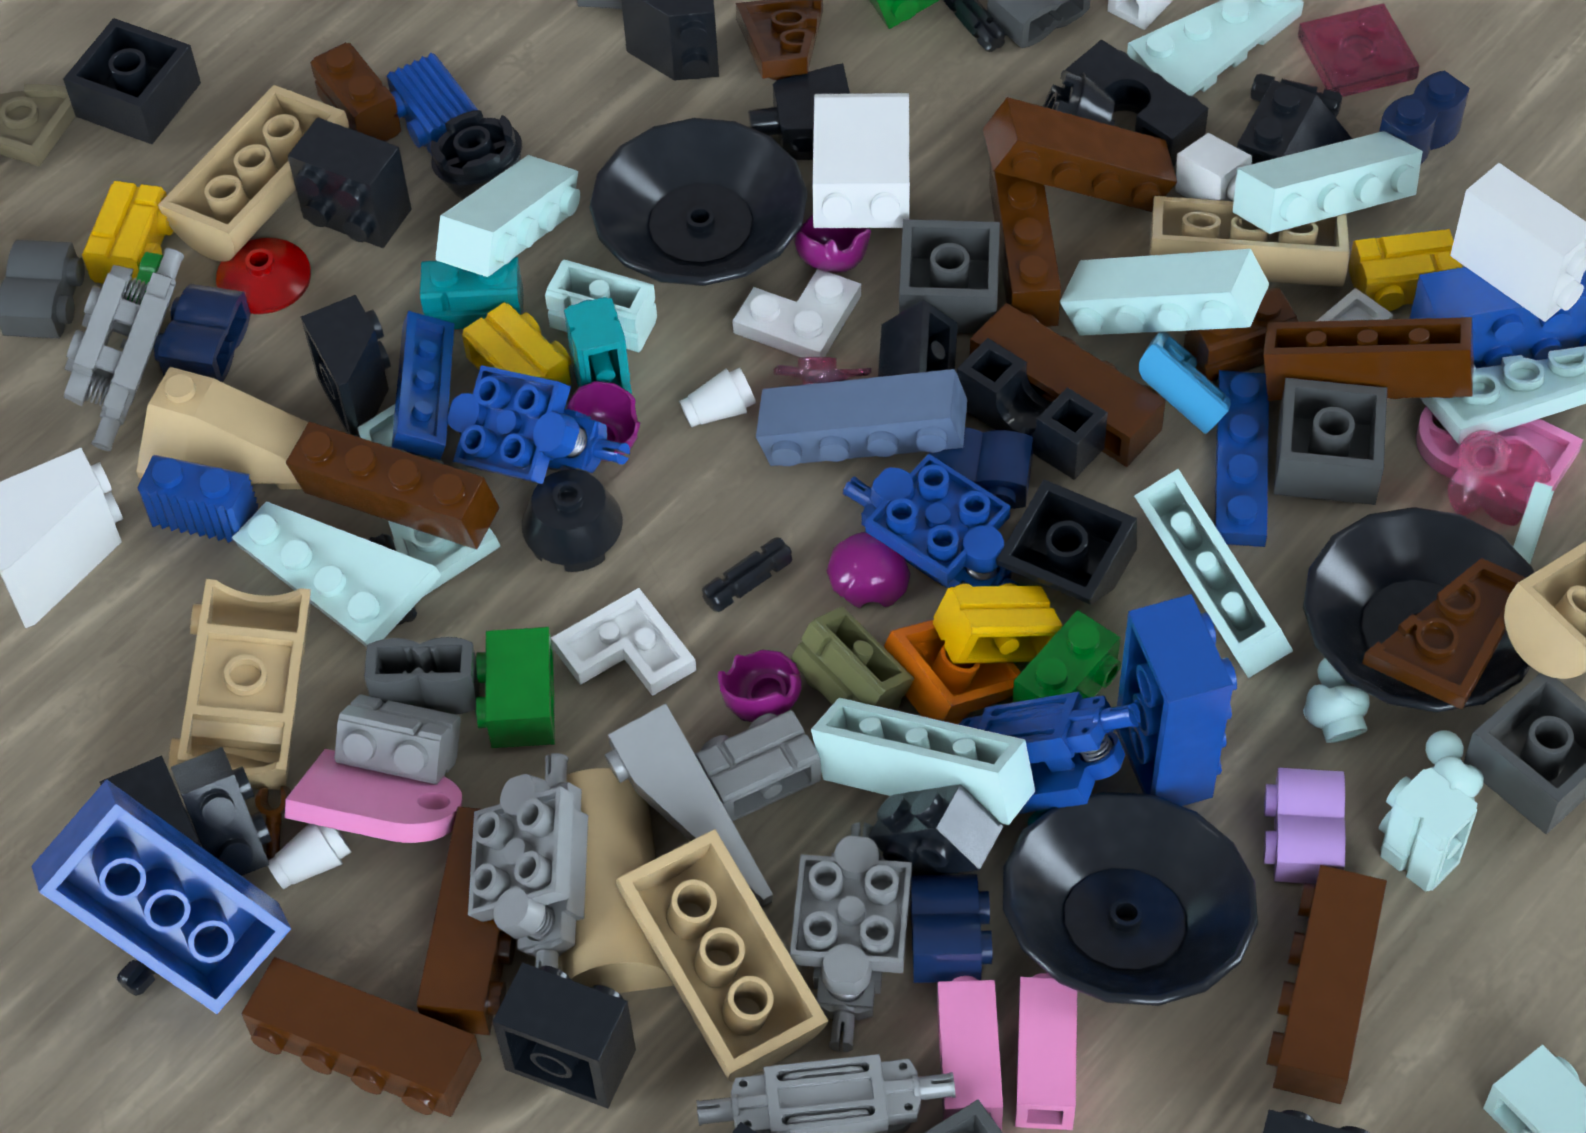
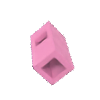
[1015,973,1077,1130]
[937,976,1003,1130]

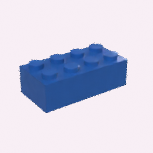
[1409,267,1586,368]
[1116,594,1237,806]
[31,779,291,1014]

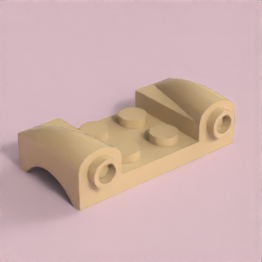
[168,579,311,790]

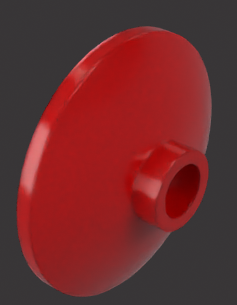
[216,238,311,314]

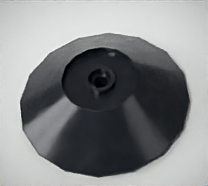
[589,118,808,286]
[1303,507,1535,712]
[1003,791,1258,1006]

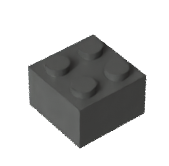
[899,219,1000,334]
[1273,378,1387,505]
[1463,673,1586,834]

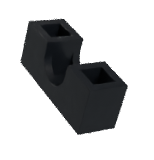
[1065,39,1209,167]
[957,338,1108,480]

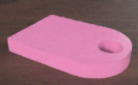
[1416,406,1583,515]
[285,749,462,843]

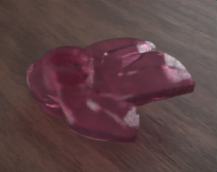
[773,357,872,385]
[1448,430,1551,526]

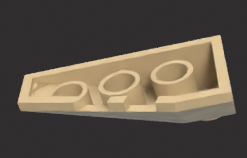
[136,367,308,489]

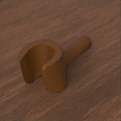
[255,786,292,860]

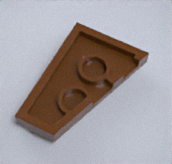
[736,0,823,80]
[1362,558,1526,710]

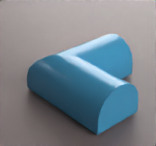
[1139,332,1231,434]

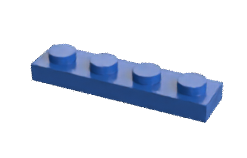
[391,311,455,460]
[1214,370,1269,547]

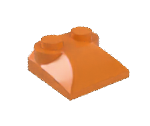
[884,620,1021,724]

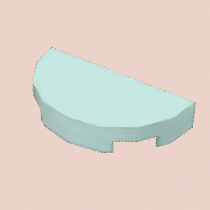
[1513,482,1554,564]

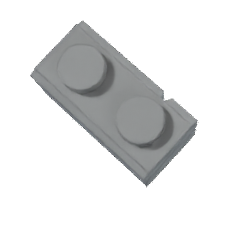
[334,694,461,785]
[695,710,821,822]

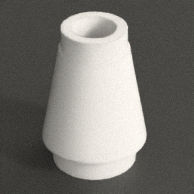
[679,368,756,428]
[268,823,352,889]

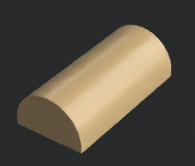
[158,85,349,262]
[1149,196,1350,287]
[1504,541,1586,679]
[558,768,673,993]
[616,829,828,1081]

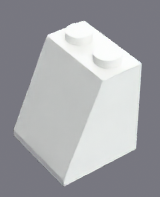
[813,93,910,228]
[0,448,123,628]

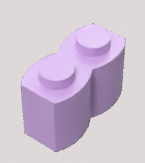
[1263,768,1345,884]

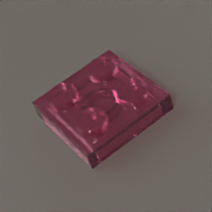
[1298,3,1420,97]

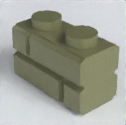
[791,606,915,711]

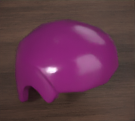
[794,215,871,273]
[567,381,640,461]
[826,532,911,608]
[717,649,802,722]

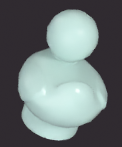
[1303,658,1370,743]
[1425,730,1484,801]

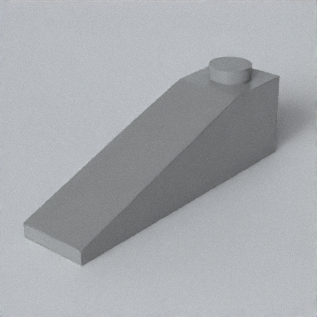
[604,704,773,908]

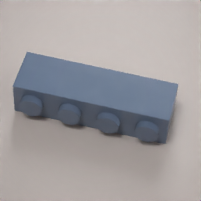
[756,369,967,466]

